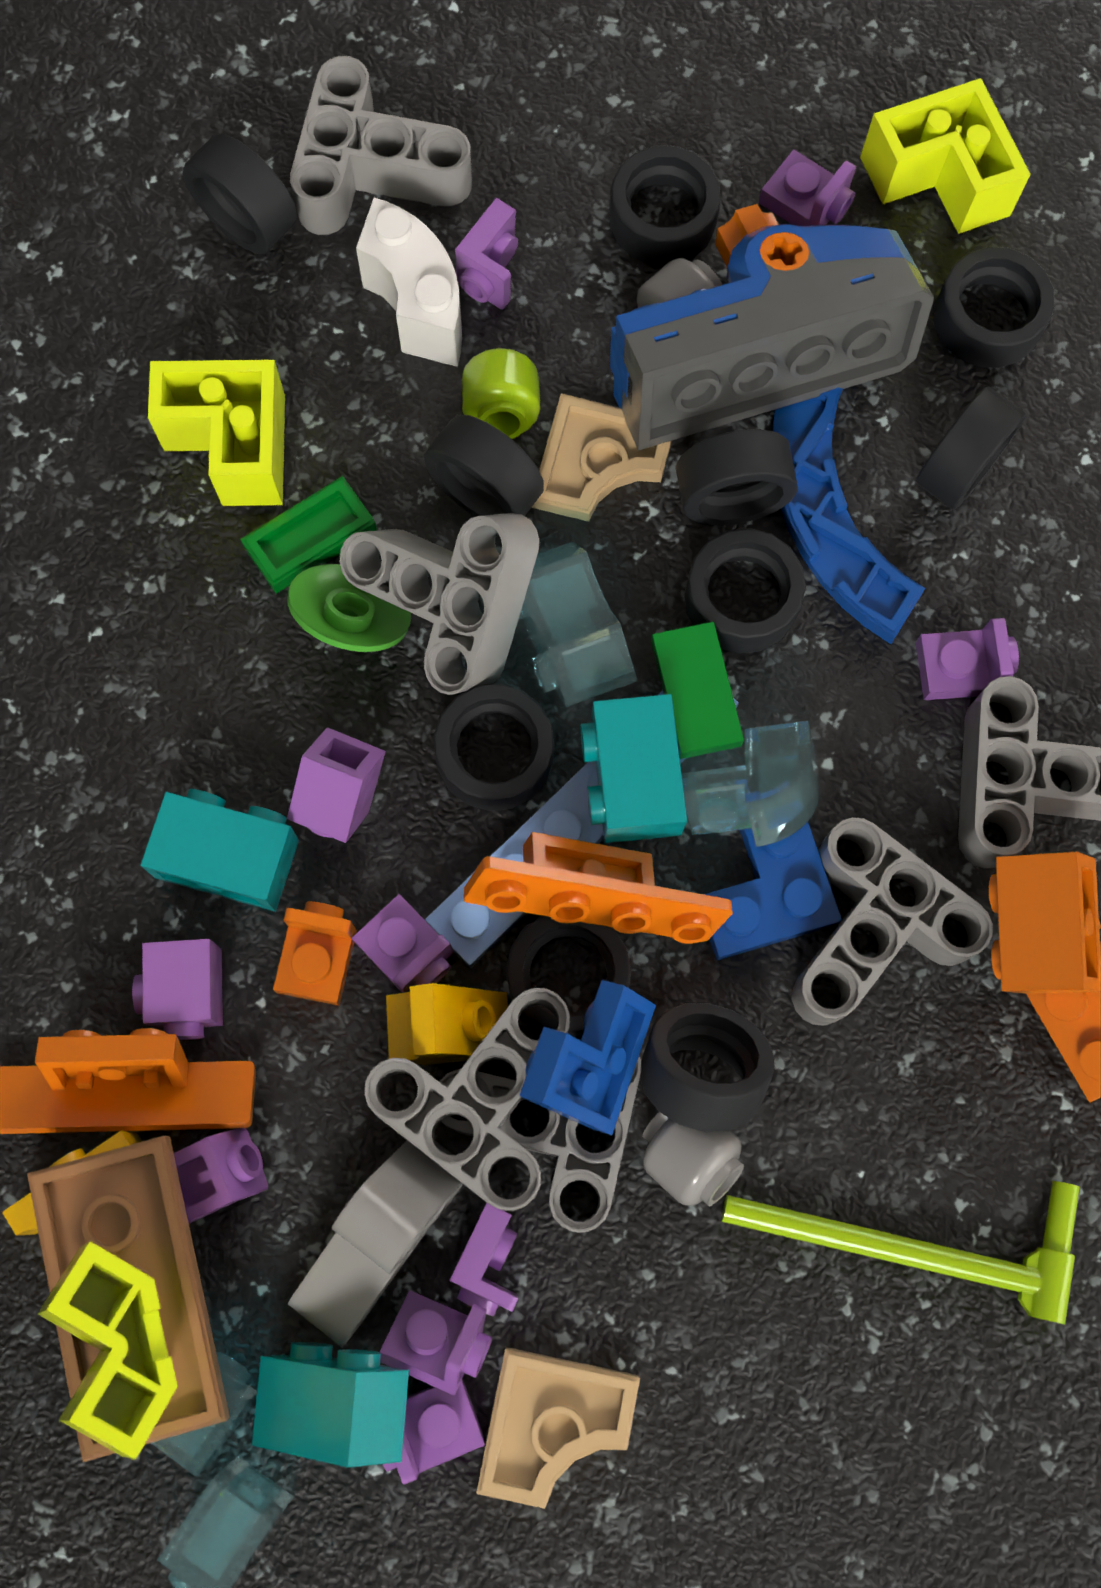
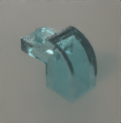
[681,721,819,847]

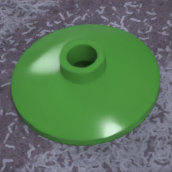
[287,564,411,652]

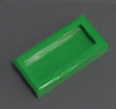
[240,476,377,594]
[651,622,744,759]

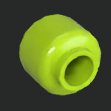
[462,348,540,439]

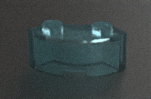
[518,541,637,707]

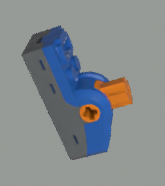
[610,204,934,451]

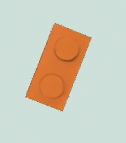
[989,852,1101,993]

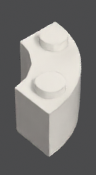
[356,198,462,367]

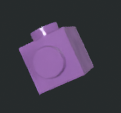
[287,727,386,843]
[132,939,223,1040]

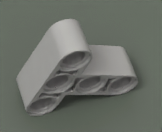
[290,56,472,235]
[340,513,539,695]
[958,676,1101,868]
[792,818,993,1026]
[364,988,570,1211]
[439,1056,641,1233]
[288,1140,463,1347]

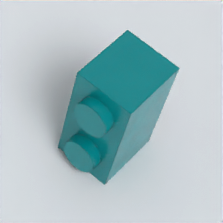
[580,694,687,843]
[140,789,299,912]
[252,1342,409,1468]

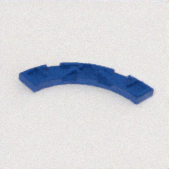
[772,387,925,644]

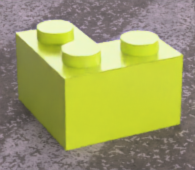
[860,78,1031,234]
[148,360,285,506]

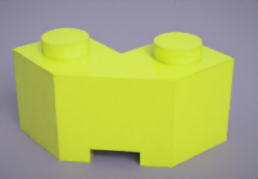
[38,1241,178,1460]

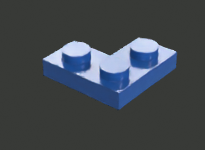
[704,801,842,961]
[519,980,656,1135]

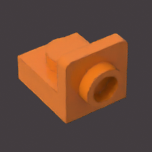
[273,901,357,1006]

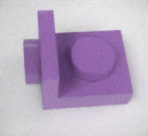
[758,149,856,226]
[455,198,518,310]
[916,618,1019,700]
[352,894,453,993]
[174,1128,268,1224]
[450,1203,519,1316]
[380,1290,492,1396]
[383,1378,486,1485]

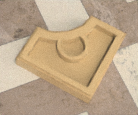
[531,393,672,522]
[476,1347,640,1509]

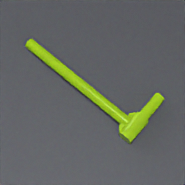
[721,1181,1080,1325]

